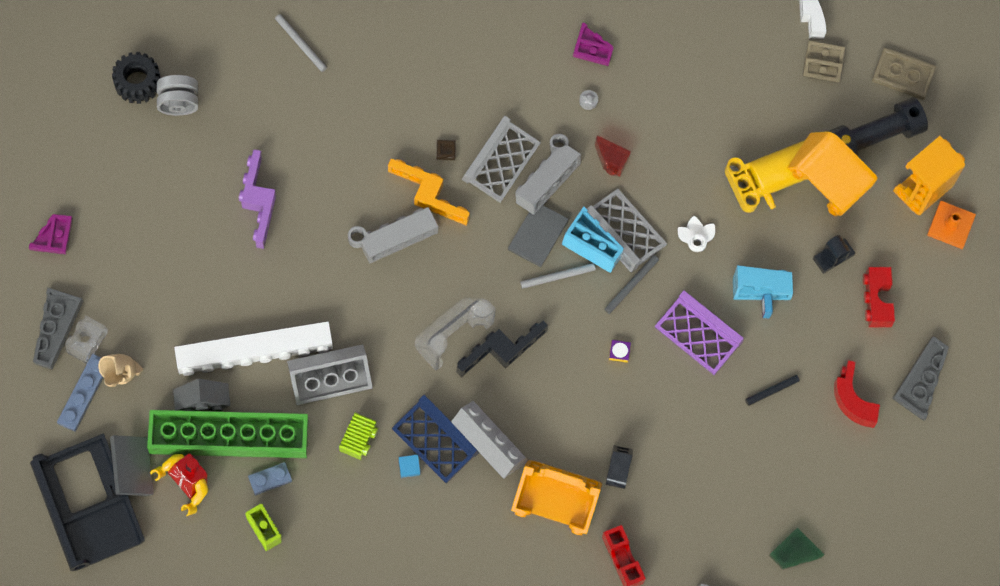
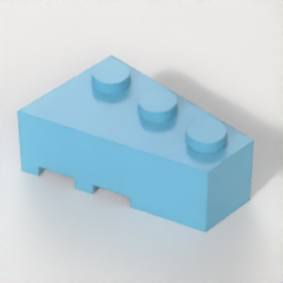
[562,207,624,273]
[733,265,793,300]

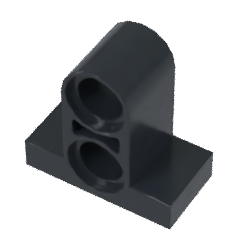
[813,235,855,274]
[606,445,633,489]

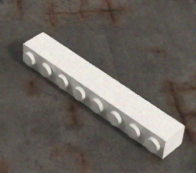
[174,322,333,376]

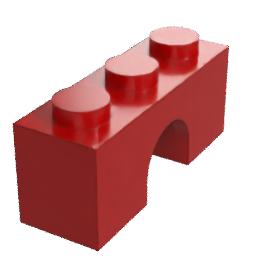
[863,267,895,327]
[602,525,646,586]

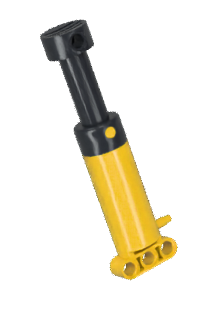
[725,97,928,213]

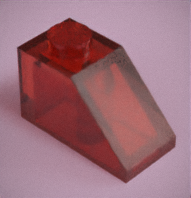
[595,135,631,177]

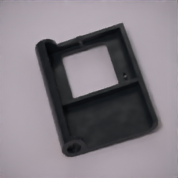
[30,433,145,571]

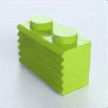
[339,412,379,460]
[245,504,282,551]

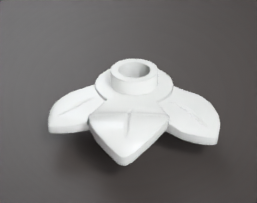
[678,216,715,252]

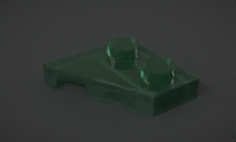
[769,528,825,570]

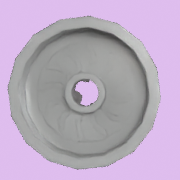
[157,75,198,116]

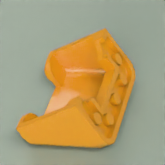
[787,132,878,216]
[511,460,602,535]

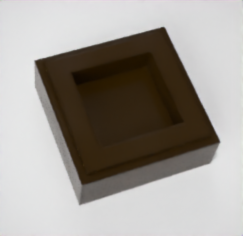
[436,140,456,160]

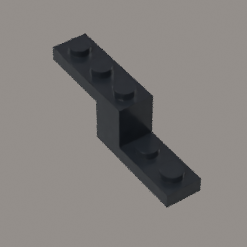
[456,320,548,377]

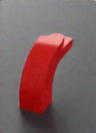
[834,360,880,428]

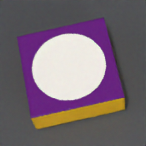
[609,340,631,363]

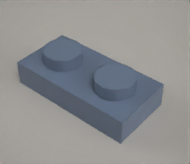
[248,462,292,496]

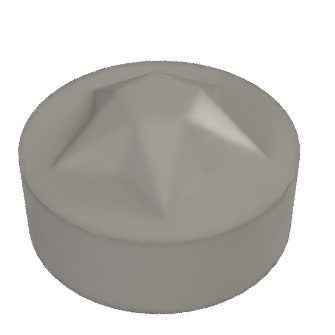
[579,90,598,110]

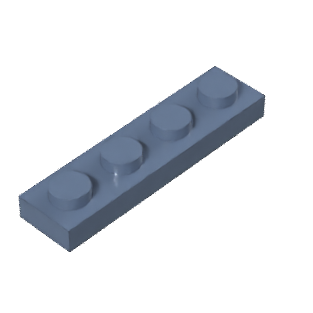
[57,354,103,432]

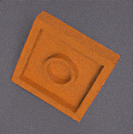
[927,201,976,249]

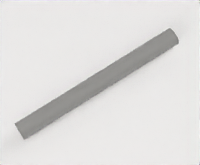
[275,14,327,72]
[520,263,596,289]

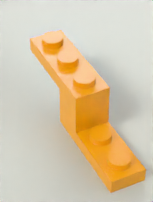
[388,159,470,226]

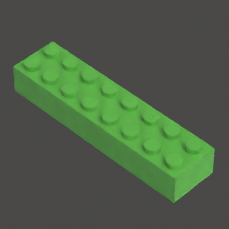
[147,410,309,458]

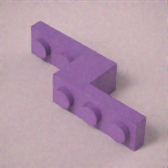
[239,150,276,249]

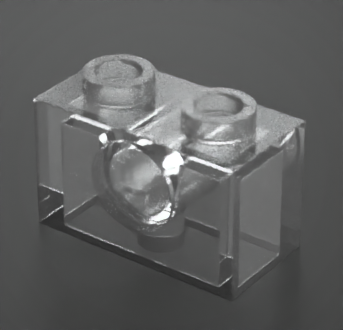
[65,316,108,364]

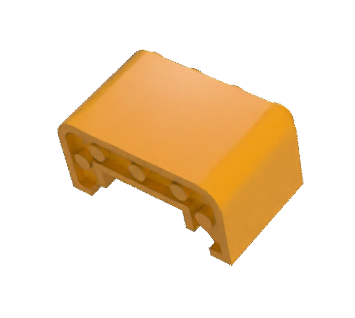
[893,136,965,215]

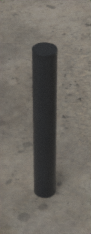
[745,375,800,406]

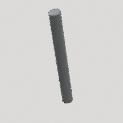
[604,255,659,314]

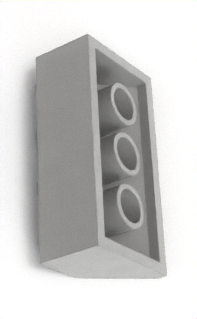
[287,344,373,405]
[451,401,528,479]

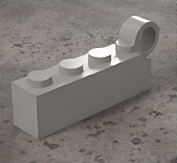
[515,134,581,215]
[348,207,438,264]

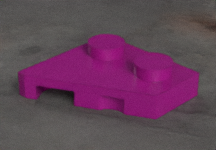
[573,22,614,66]
[29,214,73,255]

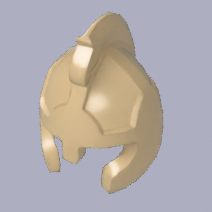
[98,354,143,387]

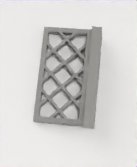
[462,116,541,203]
[586,189,667,273]

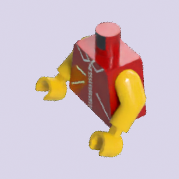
[150,454,208,516]

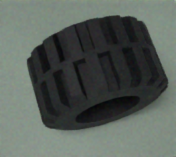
[112,52,161,104]

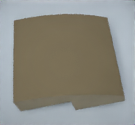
[803,41,845,83]

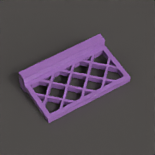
[655,291,744,375]

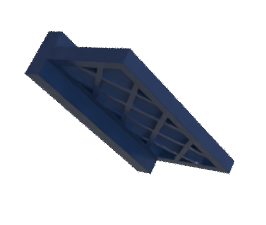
[392,395,480,484]

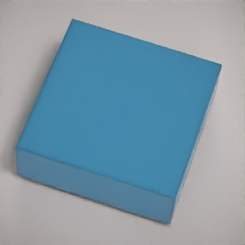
[398,455,420,478]

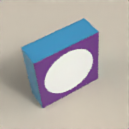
[762,294,773,318]

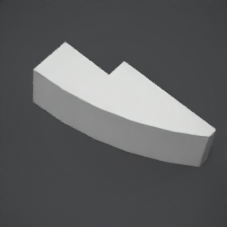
[799,0,826,39]

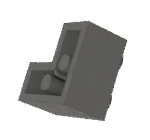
[173,379,230,412]

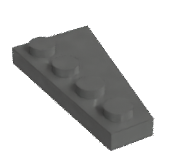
[33,287,84,370]
[892,336,949,421]

